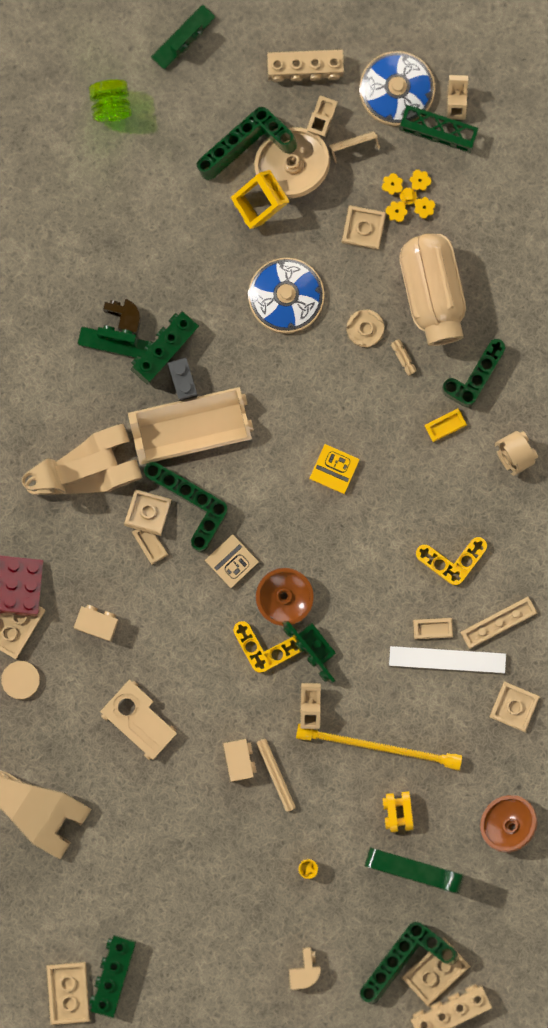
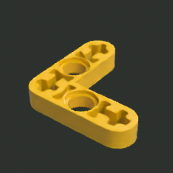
[416,537,487,585]
[233,621,301,673]

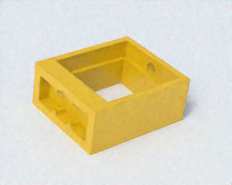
[230,170,290,229]

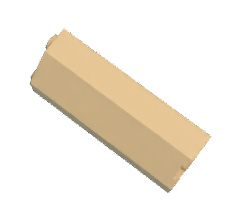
[128,387,254,465]

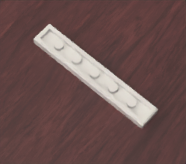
[389,646,506,673]

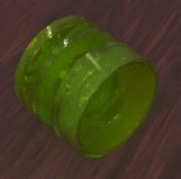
[88,79,132,122]

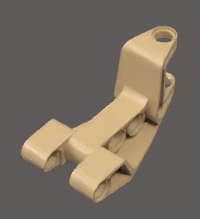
[22,424,143,495]
[0,770,92,860]

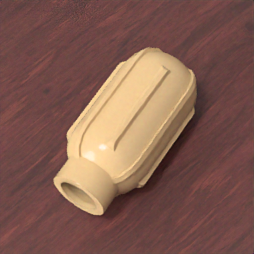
[399,234,466,346]

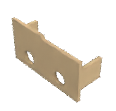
[329,132,380,163]

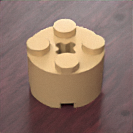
[495,431,538,476]

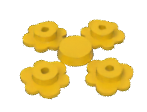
[382,170,435,222]

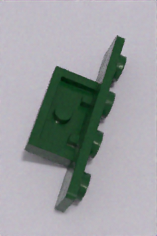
[151,5,215,70]
[78,325,154,358]
[282,621,336,683]

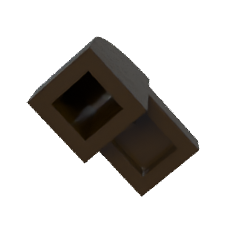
[103,299,141,335]

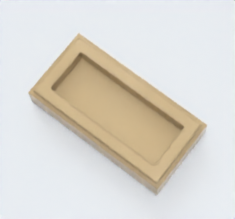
[132,529,168,565]
[413,618,453,639]

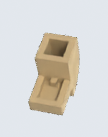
[447,75,468,120]
[307,96,338,137]
[300,683,321,729]
[289,947,320,990]

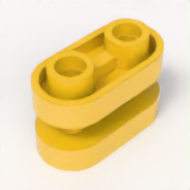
[382,791,414,833]

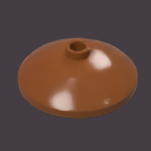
[256,568,314,626]
[480,795,537,852]

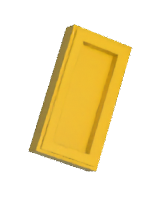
[424,408,467,442]

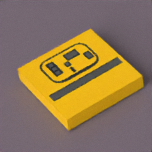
[309,444,360,494]

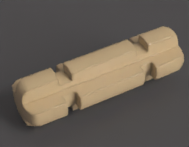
[391,340,416,376]

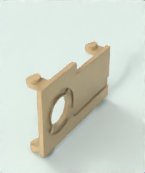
[100,679,177,760]

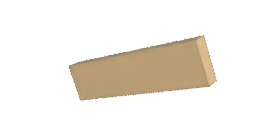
[460,597,537,649]

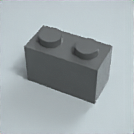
[168,358,198,401]

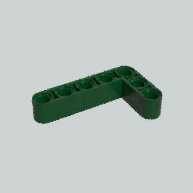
[196,107,297,180]
[144,462,228,552]
[364,848,464,894]
[360,922,458,1004]

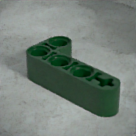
[442,339,505,407]

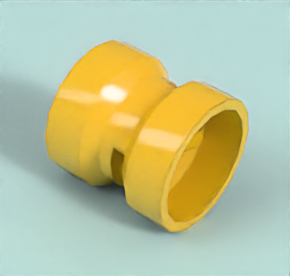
[299,859,318,879]

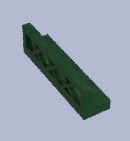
[399,105,479,154]

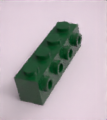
[130,311,199,384]
[89,934,137,1018]

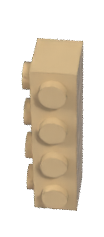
[267,50,344,82]
[410,984,492,1028]

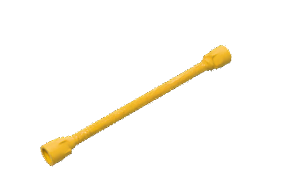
[296,723,462,770]

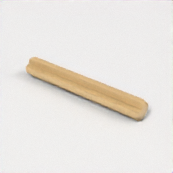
[257,739,295,812]

